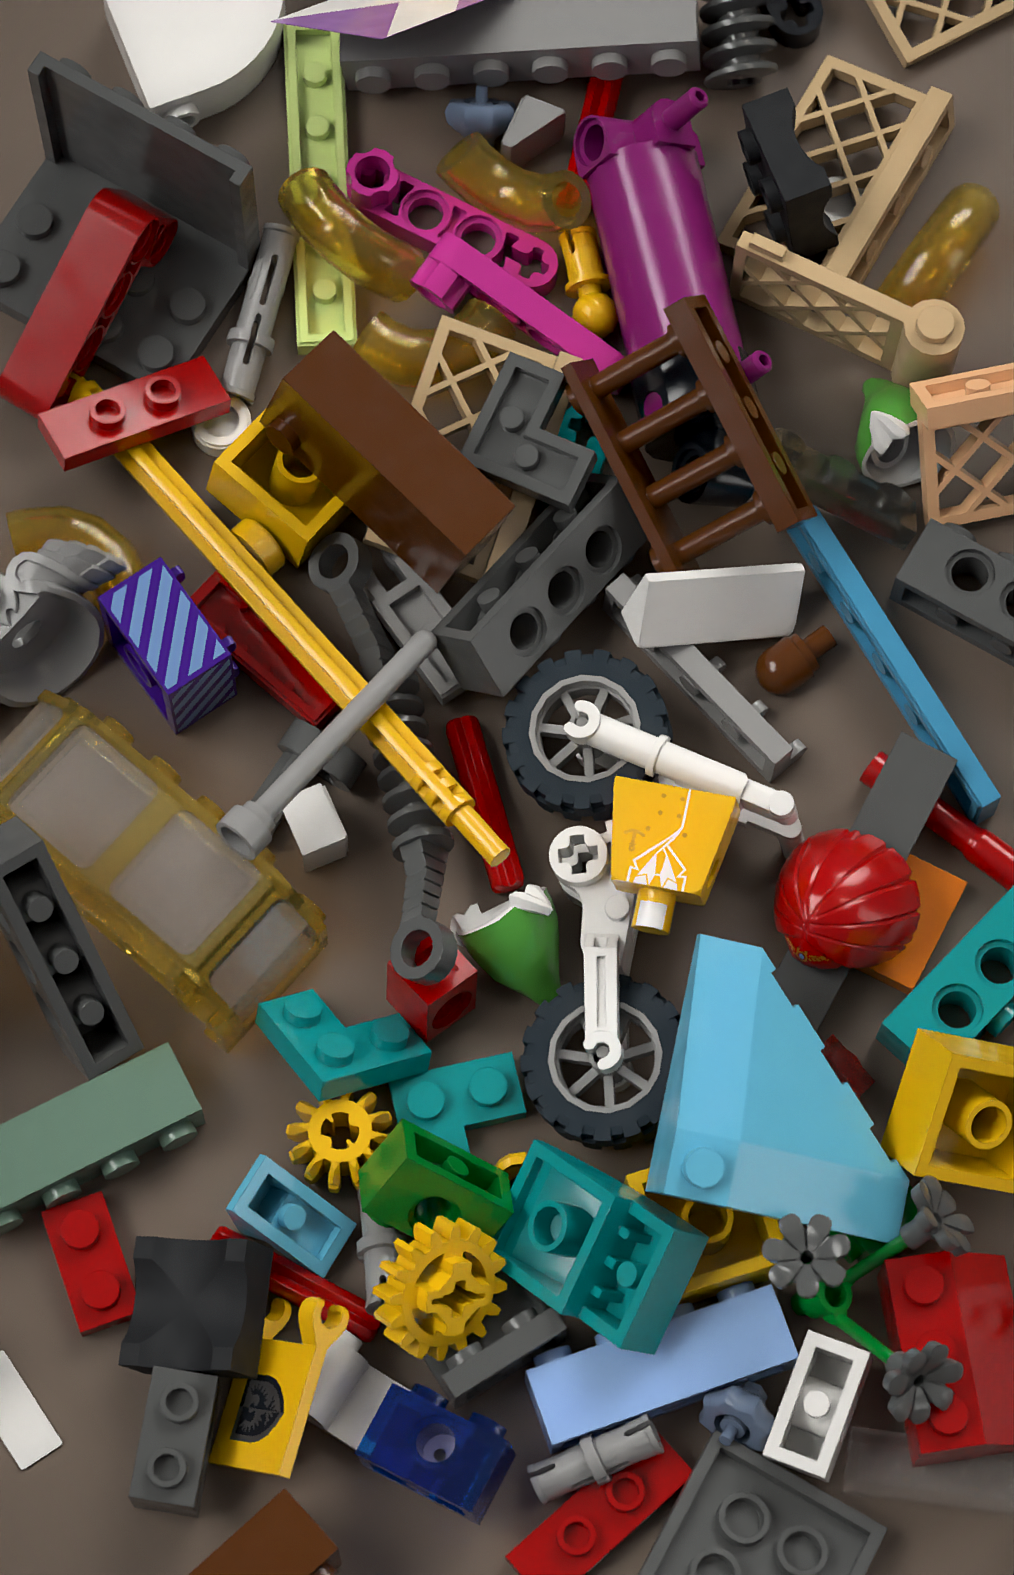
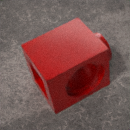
[386,936,478,1043]

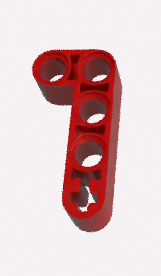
[0,187,178,419]

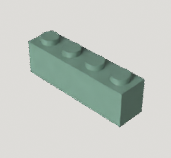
[0,1042,206,1236]

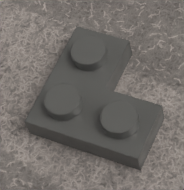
[461,352,598,513]

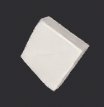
[283,783,348,872]

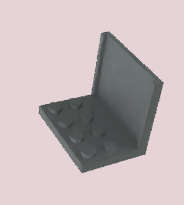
[0,51,260,382]

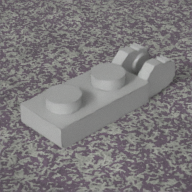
[363,550,466,706]

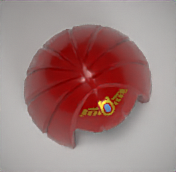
[774,828,921,969]

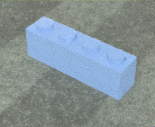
[524,1281,799,1454]

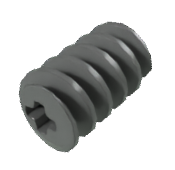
[699,0,778,90]

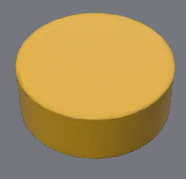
[230,518,285,576]

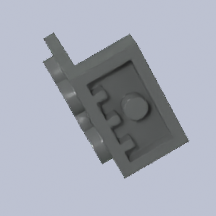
[414,1270,567,1410]

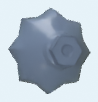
[445,85,516,152]
[699,1380,775,1451]

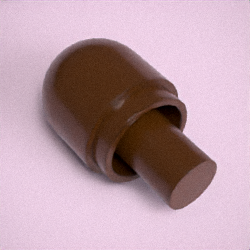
[755,625,837,695]

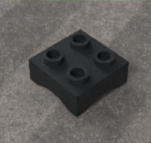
[737,88,839,258]
[118,1236,274,1379]

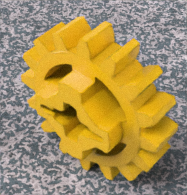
[372,1215,508,1361]

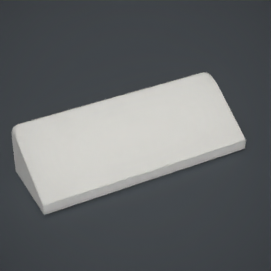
[621,563,805,648]

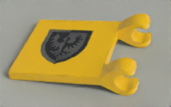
[208,1297,349,1479]

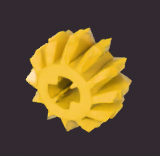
[286,1091,392,1193]

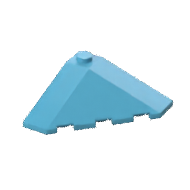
[645,934,910,1243]

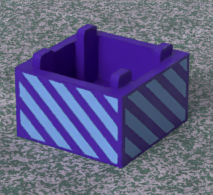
[98,557,240,735]

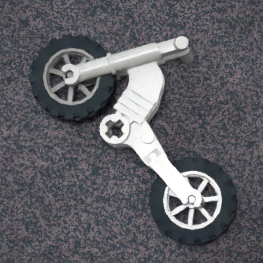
[502,649,805,1150]

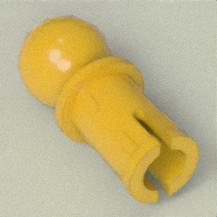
[558,226,618,338]

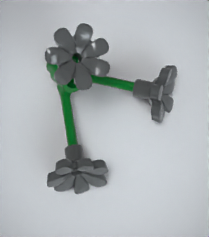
[762,1175,975,1425]

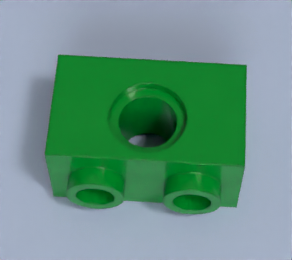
[358,1118,514,1259]

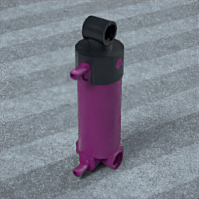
[573,87,772,507]

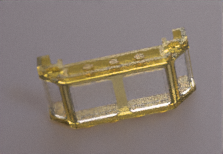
[0,689,328,1054]

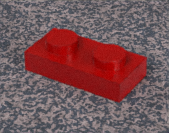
[40,1190,136,1337]

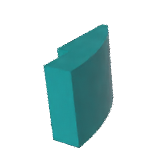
[493,1139,710,1355]

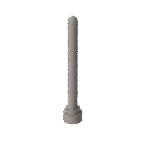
[216,630,437,860]

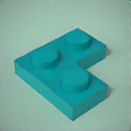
[255,989,432,1102]
[388,1051,526,1153]

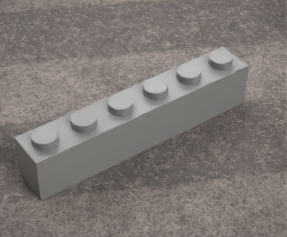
[340,0,700,94]

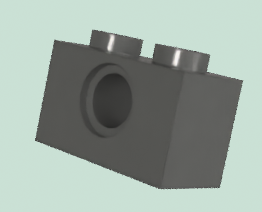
[128,1366,223,1518]

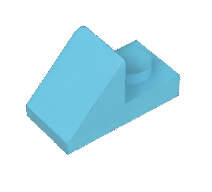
[226,1154,357,1278]

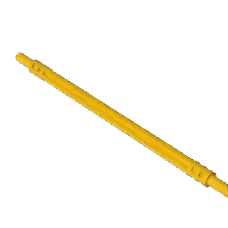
[68,372,511,867]

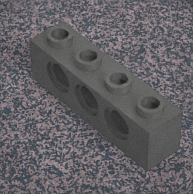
[431,473,648,697]
[889,518,1014,667]
[0,816,144,1081]

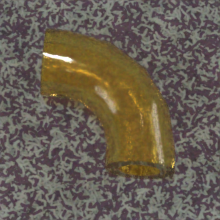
[436,132,591,234]
[278,167,424,303]
[877,183,1000,307]
[353,299,516,388]
[6,505,144,615]

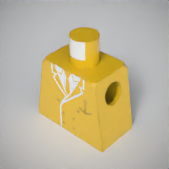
[611,776,740,935]

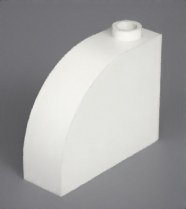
[103,0,286,127]

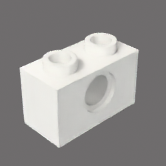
[762,1330,873,1483]

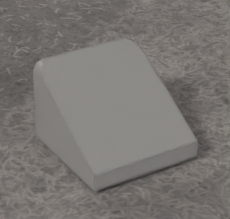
[500,95,566,174]

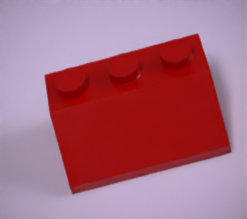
[877,1251,1014,1468]

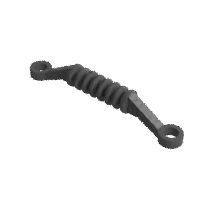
[308,532,458,986]

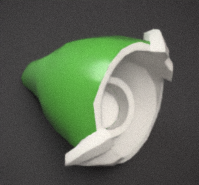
[855,378,955,488]
[450,884,561,1005]

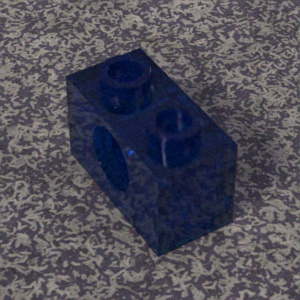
[355,1383,516,1525]

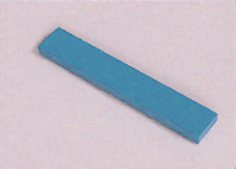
[786,491,1001,825]

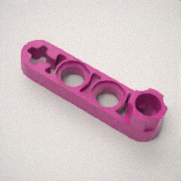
[346,148,558,297]
[409,232,625,395]

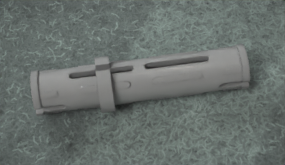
[221,222,301,406]

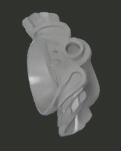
[0,539,128,707]

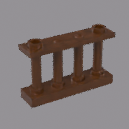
[561,294,818,573]

